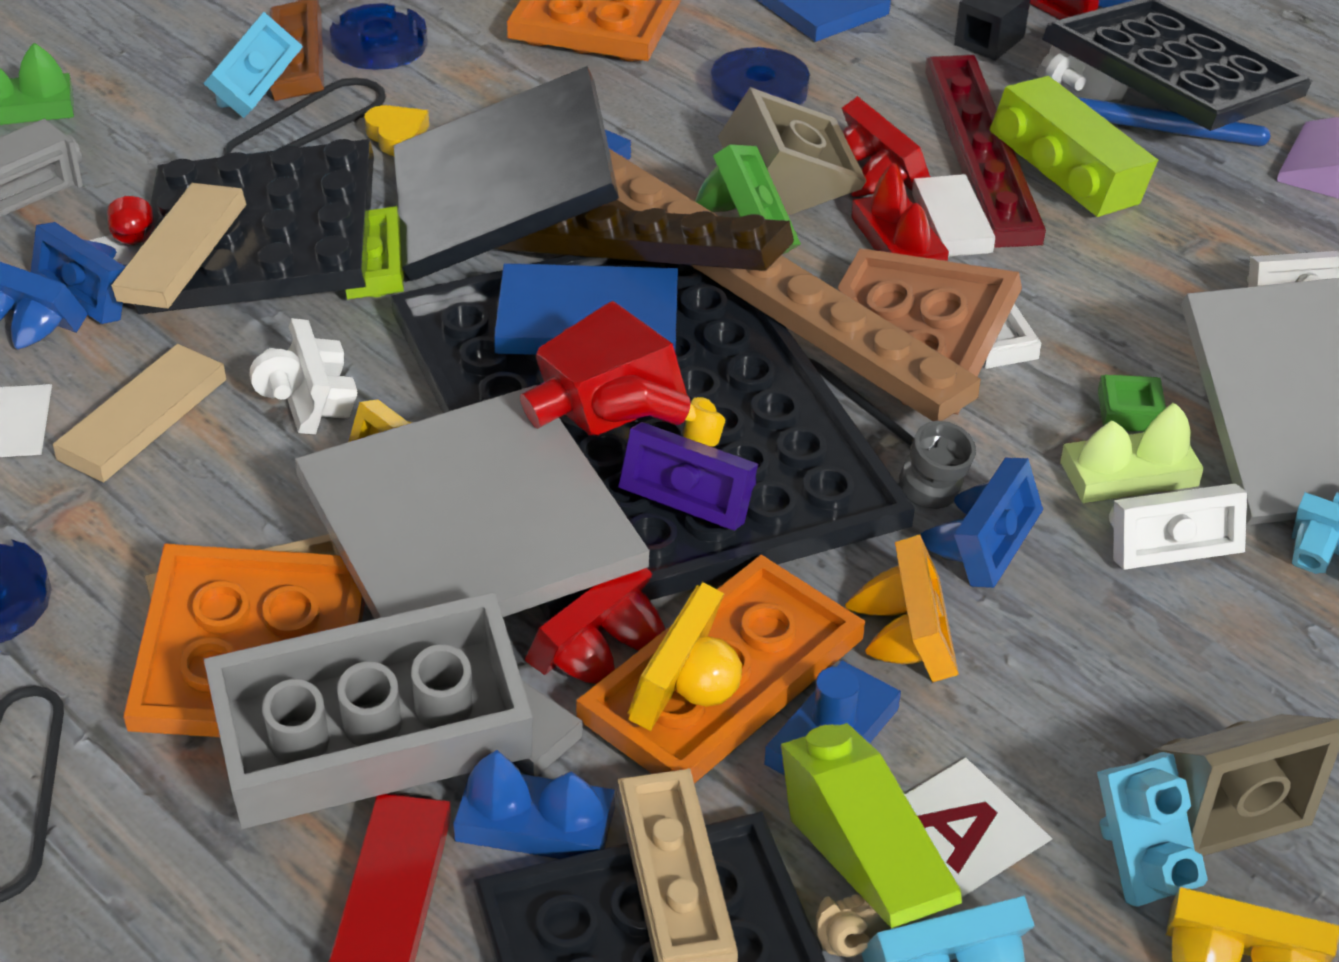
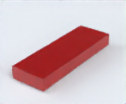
[329,794,451,962]

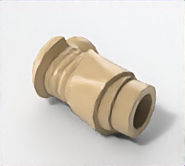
[815,894,936,957]

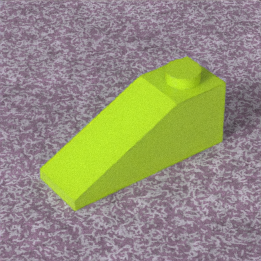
[781,723,962,928]

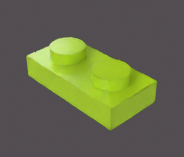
[345,206,404,300]

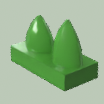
[0,43,74,125]
[695,145,801,255]

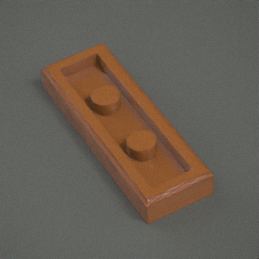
[270,0,324,101]

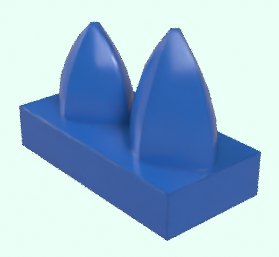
[31,222,127,324]
[0,262,88,350]
[918,457,1043,588]
[454,750,615,859]

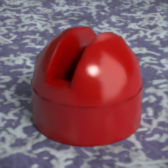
[107,196,153,246]

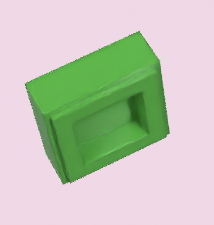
[1098,375,1166,432]

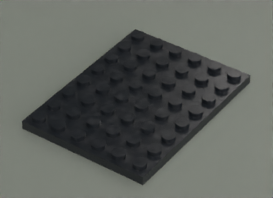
[391,255,915,622]

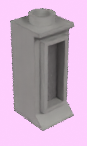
[0,119,83,217]

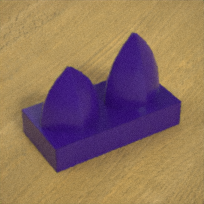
[619,422,758,531]

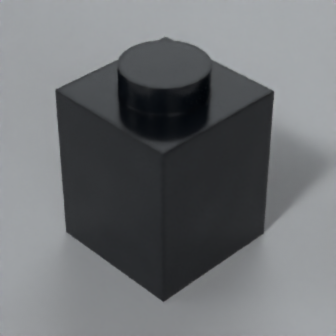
[954,0,1030,61]

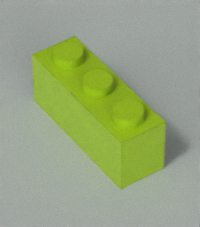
[990,76,1159,217]

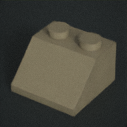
[718,87,867,215]
[1152,714,1339,856]

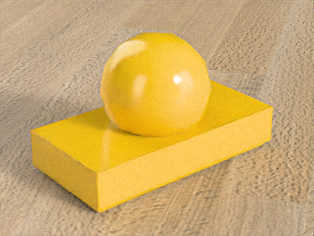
[627,582,742,731]

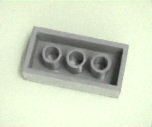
[204,592,533,829]

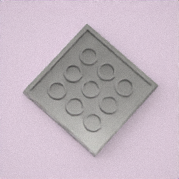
[1181,278,1339,525]
[295,385,649,619]

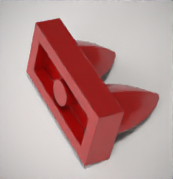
[841,96,930,197]
[851,163,949,261]
[524,568,666,684]

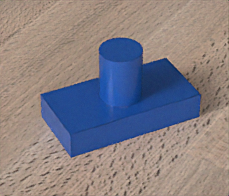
[764,660,901,776]

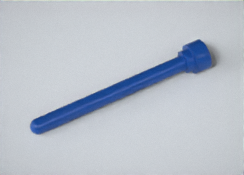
[1029,79,1271,146]

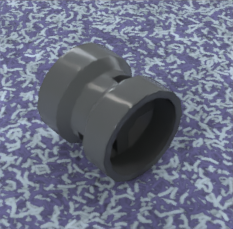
[899,420,976,509]

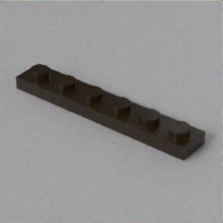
[495,205,794,271]

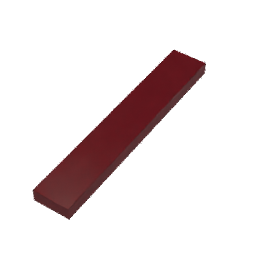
[925,55,1046,248]

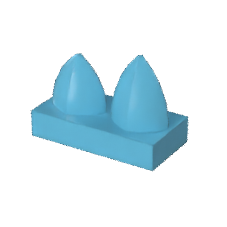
[203,12,303,118]
[861,896,1035,962]

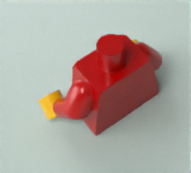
[520,301,725,447]

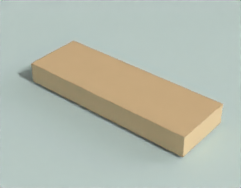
[111,183,246,309]
[53,344,226,483]
[617,769,738,962]

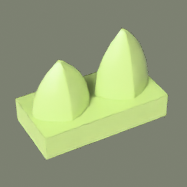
[1060,403,1204,503]

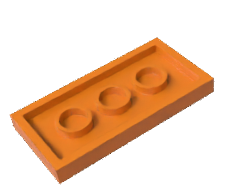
[576,554,865,784]

